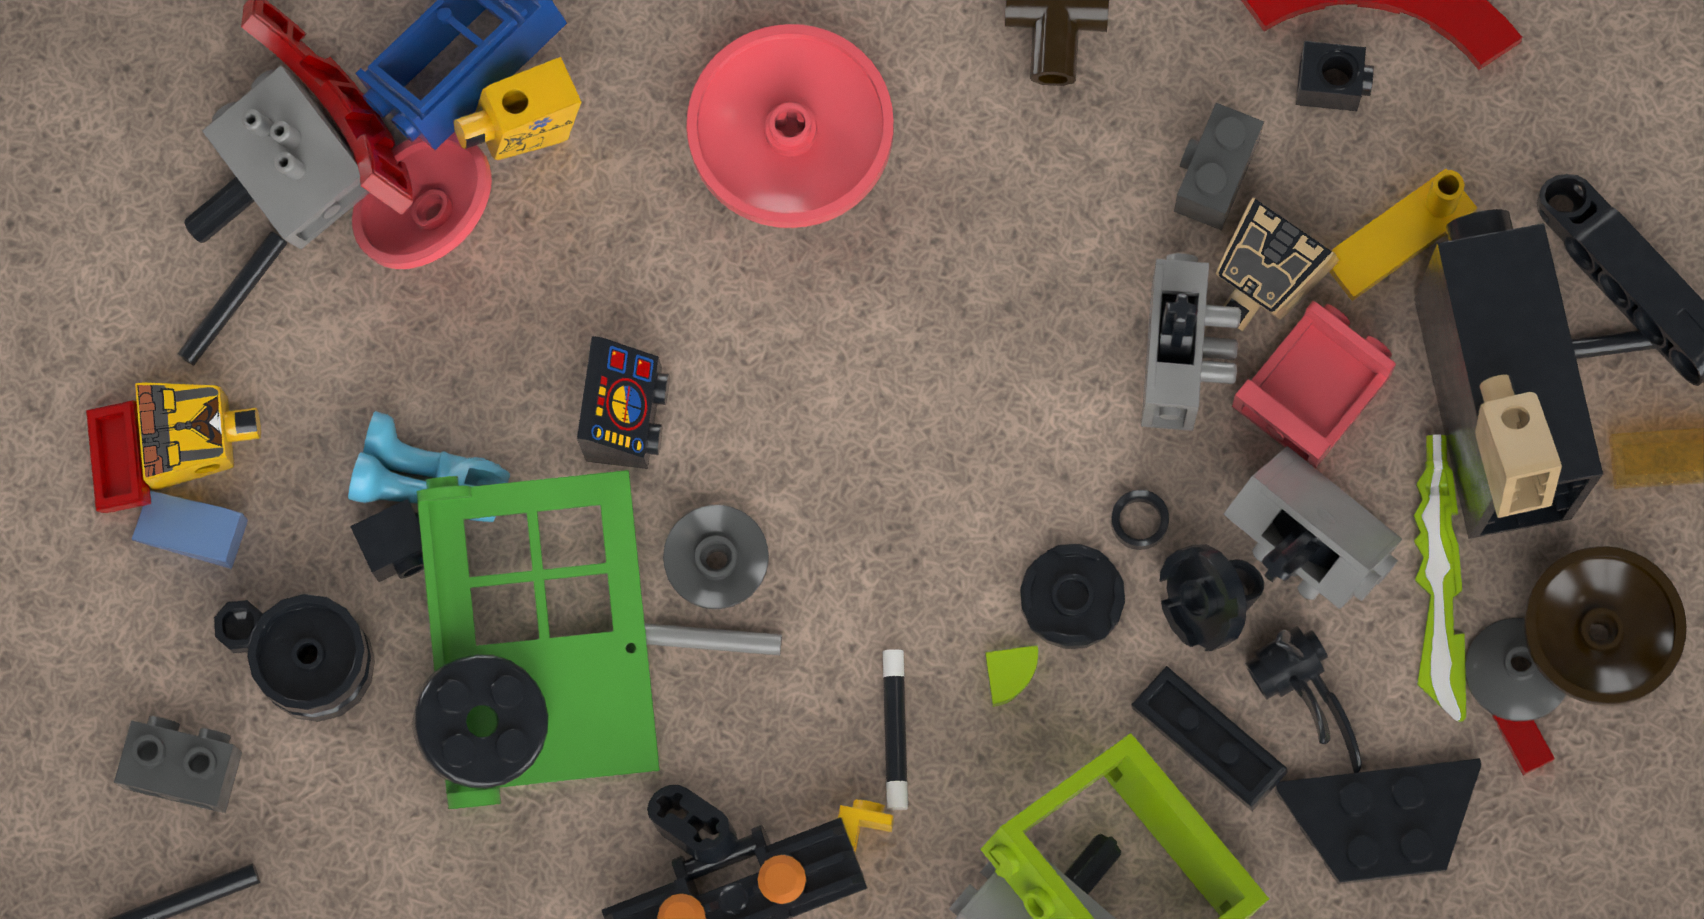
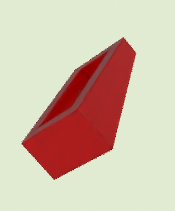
[1492,715,1555,776]

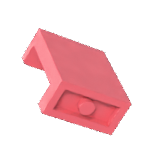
[1232,301,1396,469]

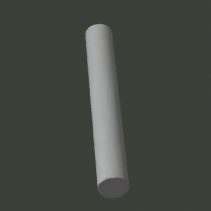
[645,623,782,656]

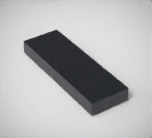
[1131,666,1288,812]

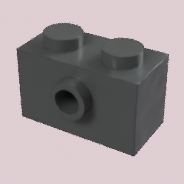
[1174,103,1264,231]

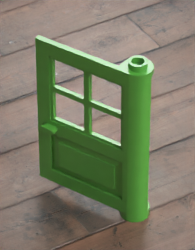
[416,470,660,809]

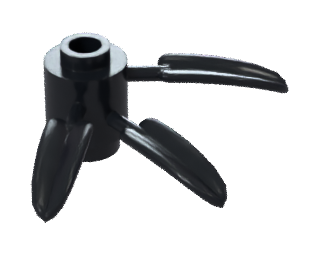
[1245,626,1362,773]

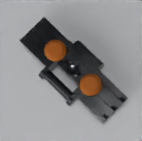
[601,817,868,919]

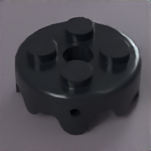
[412,654,549,789]

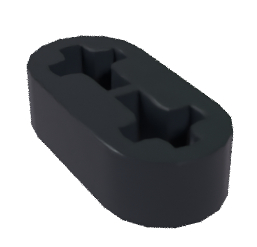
[647,785,738,864]

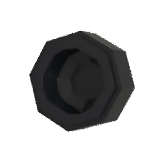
[214,600,263,653]

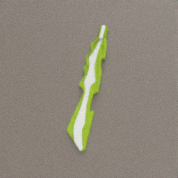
[1414,435,1466,722]

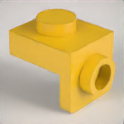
[838,799,894,853]

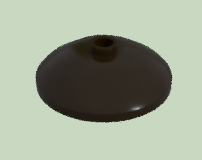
[1524,546,1687,706]

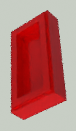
[86,400,151,513]

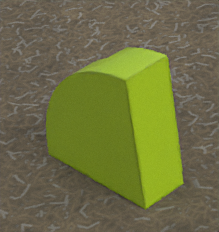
[985,645,1038,707]

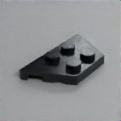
[1275,758,1481,885]

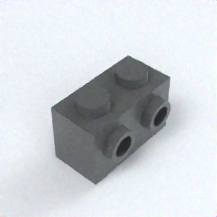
[114,716,242,814]

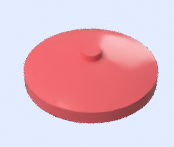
[686,24,894,228]

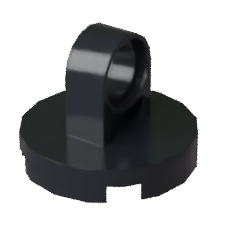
[1159,544,1264,651]

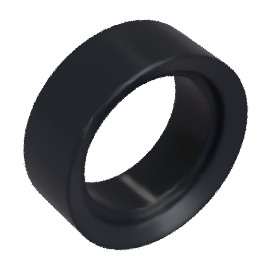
[1111,490,1169,550]

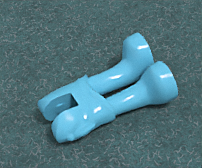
[348,411,510,522]

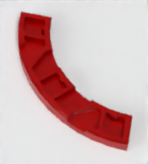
[241,0,413,215]
[1241,0,1523,70]

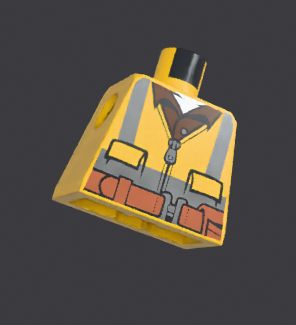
[135,382,261,490]

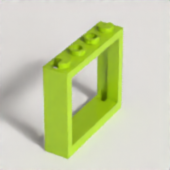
[980,733,1269,919]

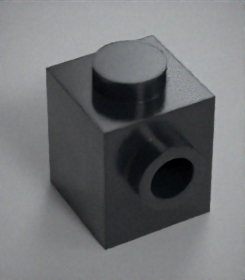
[350,499,424,582]

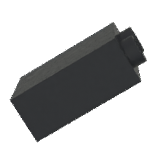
[1414,209,1603,539]

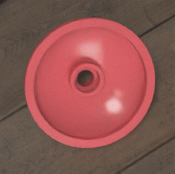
[352,132,492,269]

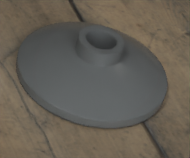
[663,505,769,609]
[1465,618,1566,721]

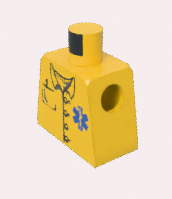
[454,57,581,160]

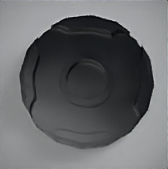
[1020,544,1125,649]

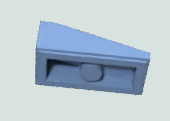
[132,491,248,569]

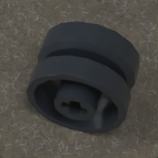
[247,594,375,722]

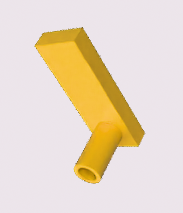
[1329,168,1478,301]

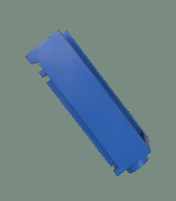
[355,0,567,150]

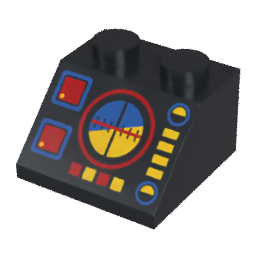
[577,336,670,469]

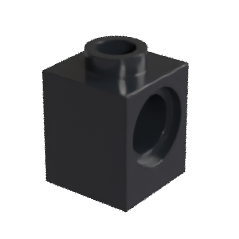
[1296,41,1374,111]

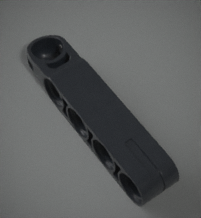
[1537,174,1704,386]

